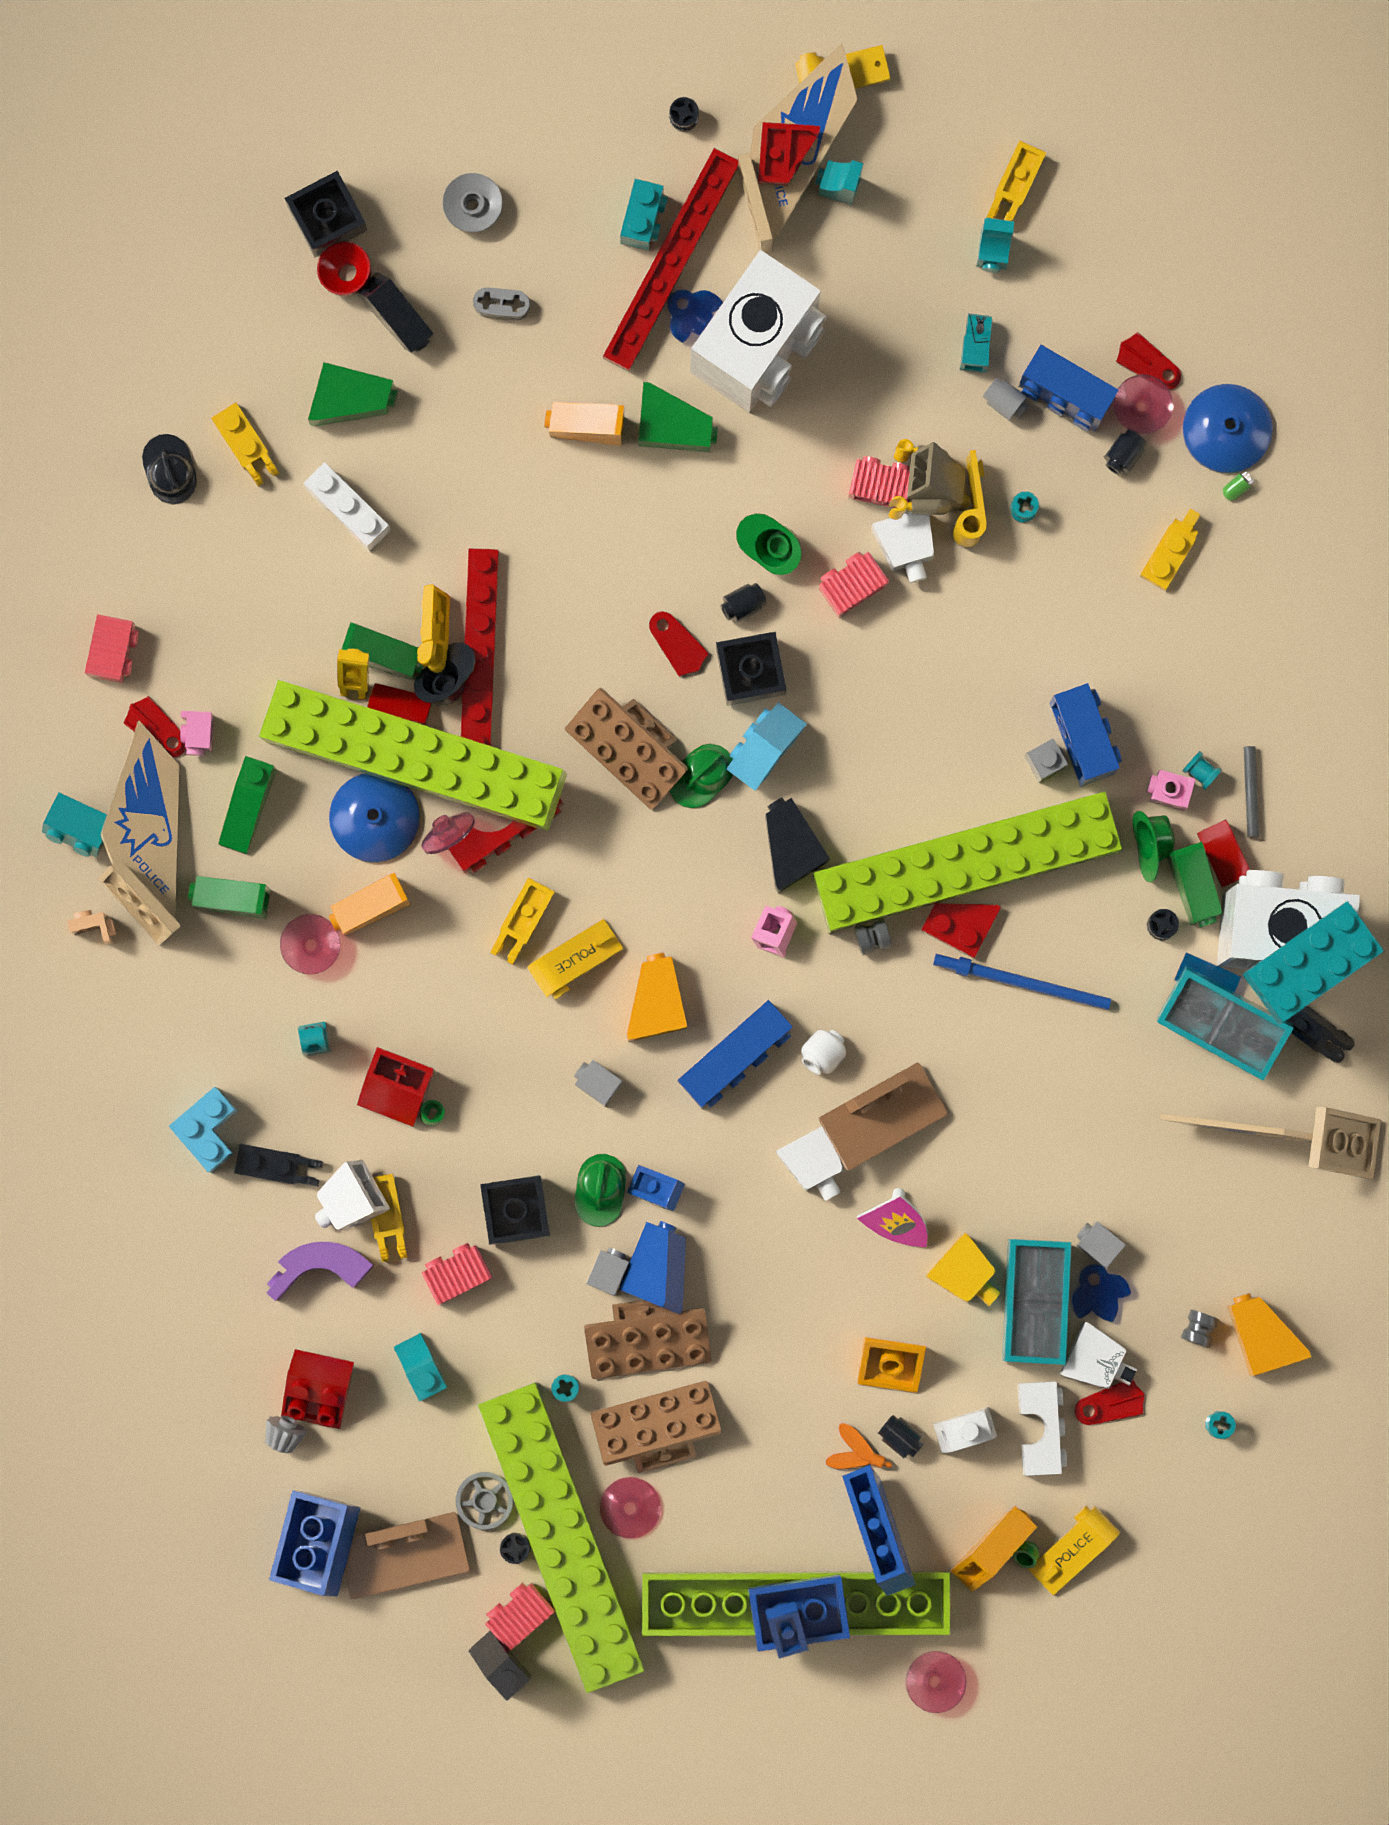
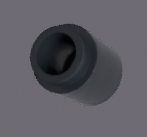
[1104,429,1147,475]
[720,583,767,623]
[878,1414,924,1459]

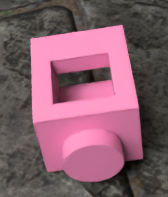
[180,711,214,756]
[1147,770,1195,811]
[751,906,798,957]

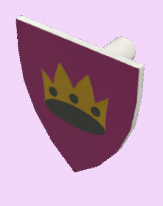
[857,1188,928,1247]

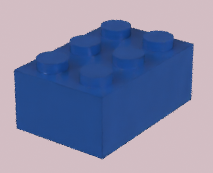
[1018,344,1119,431]
[1049,683,1122,787]
[269,1490,361,1597]
[748,1574,850,1652]

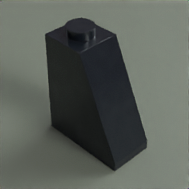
[357,272,434,353]
[765,797,830,893]
[468,1631,532,1701]

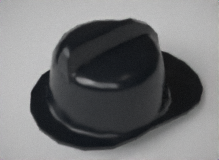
[142,434,197,504]
[413,643,476,706]

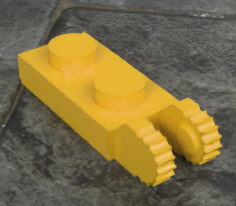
[986,140,1047,221]
[211,402,279,487]
[417,584,450,673]
[337,649,369,699]
[490,877,555,965]
[371,1173,408,1263]

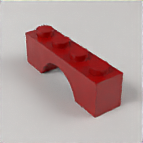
[443,798,564,874]

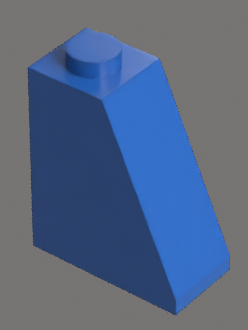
[619,1221,686,1315]

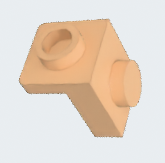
[67,910,116,945]

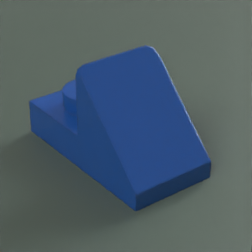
[627,1165,685,1211]
[765,1602,808,1659]

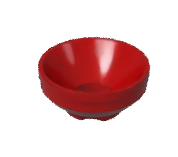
[317,242,372,296]

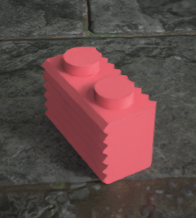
[848,456,910,508]
[818,552,889,618]
[85,614,139,683]
[421,1243,493,1305]
[485,1582,555,1652]

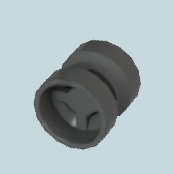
[854,919,892,956]
[1181,1309,1219,1348]

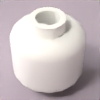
[801,1030,846,1075]

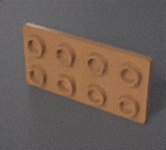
[565,688,688,810]
[819,1062,948,1171]
[584,1300,712,1379]
[591,1381,722,1473]
[344,1512,470,1599]

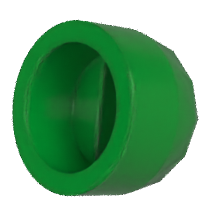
[420,1100,445,1126]
[1013,1541,1040,1568]

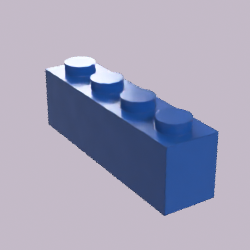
[677,1000,792,1109]
[842,1465,916,1596]

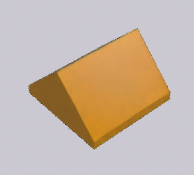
[857,1337,926,1393]

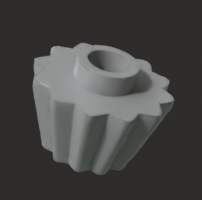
[265,1416,307,1454]

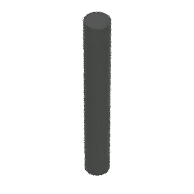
[1243,746,1259,837]

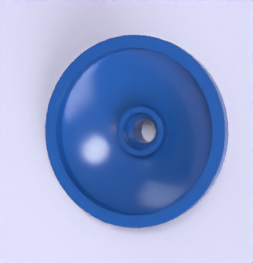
[1182,384,1273,473]
[329,773,420,863]

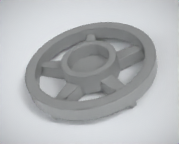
[456,1472,513,1530]

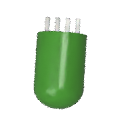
[1223,471,1254,501]

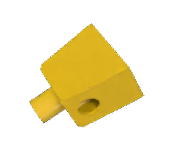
[925,1233,1001,1306]

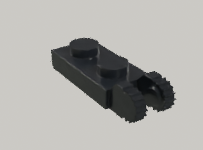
[1286,1006,1355,1063]
[234,1144,323,1187]

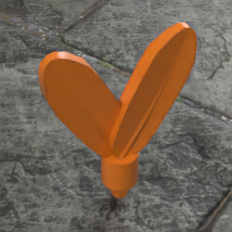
[825,1423,892,1469]

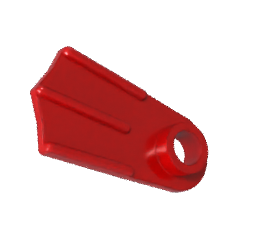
[1116,332,1181,390]
[649,611,708,676]
[123,696,186,757]
[1074,1380,1145,1425]

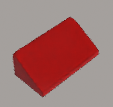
[367,683,432,726]
[1196,819,1250,888]

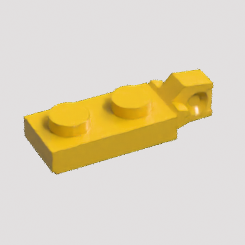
[1140,508,1201,591]

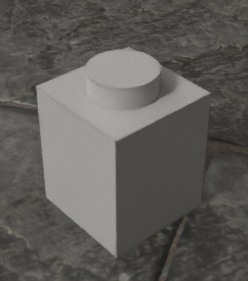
[1024,738,1068,783]
[574,1060,622,1107]
[1076,1221,1125,1269]
[586,1247,629,1296]

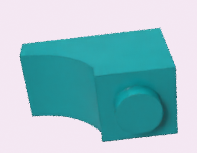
[815,160,863,205]
[976,218,1015,273]
[393,1333,448,1402]

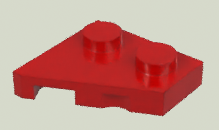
[758,122,820,186]
[921,903,1001,959]

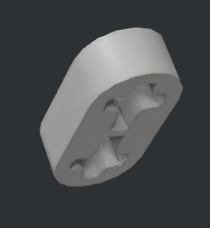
[473,287,530,320]

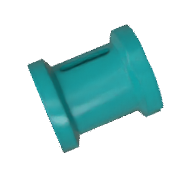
[1010,491,1039,523]
[1182,751,1222,790]
[551,1374,579,1402]
[1205,1411,1236,1439]

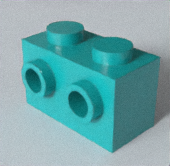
[620,179,668,251]
[42,792,107,858]

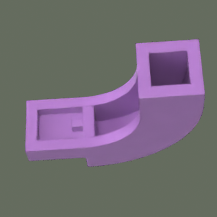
[266,1242,375,1301]

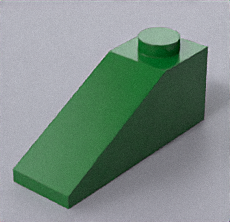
[218,756,277,854]

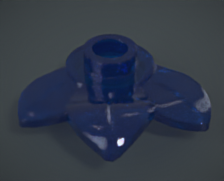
[667,289,723,343]
[1072,1264,1131,1322]

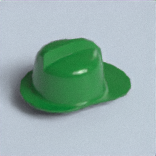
[736,513,802,575]
[670,744,733,808]
[1132,811,1175,883]
[575,1154,626,1227]

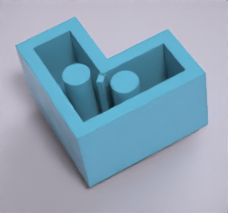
[727,702,807,791]
[169,1087,237,1173]

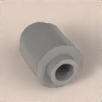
[982,378,1028,421]

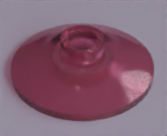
[1113,375,1173,434]
[421,812,475,854]
[280,914,341,975]
[600,1477,661,1538]
[906,1651,967,1713]

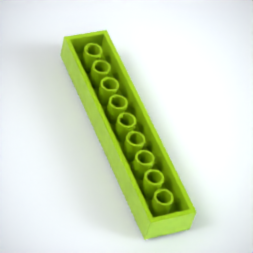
[259,680,567,831]
[813,791,1122,933]
[478,1382,644,1693]
[642,1571,950,1636]

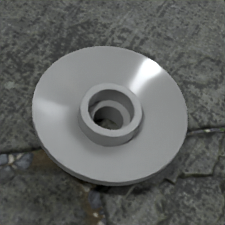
[443,173,502,233]

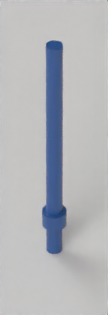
[933,953,1111,1010]

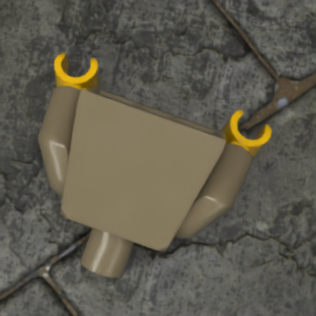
[888,439,971,520]

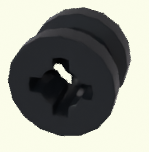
[669,97,699,132]
[1147,909,1179,941]
[500,1533,531,1564]

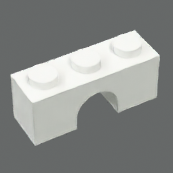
[303,462,390,552]
[1018,1381,1067,1476]

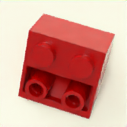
[357,1047,435,1127]
[281,1349,354,1429]

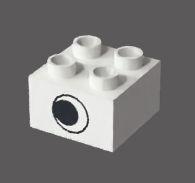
[690,250,827,413]
[1217,870,1360,969]

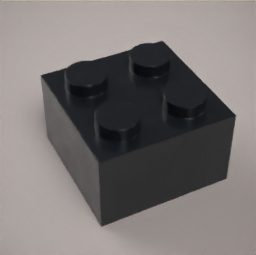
[284,170,368,258]
[716,631,787,706]
[480,1175,550,1245]

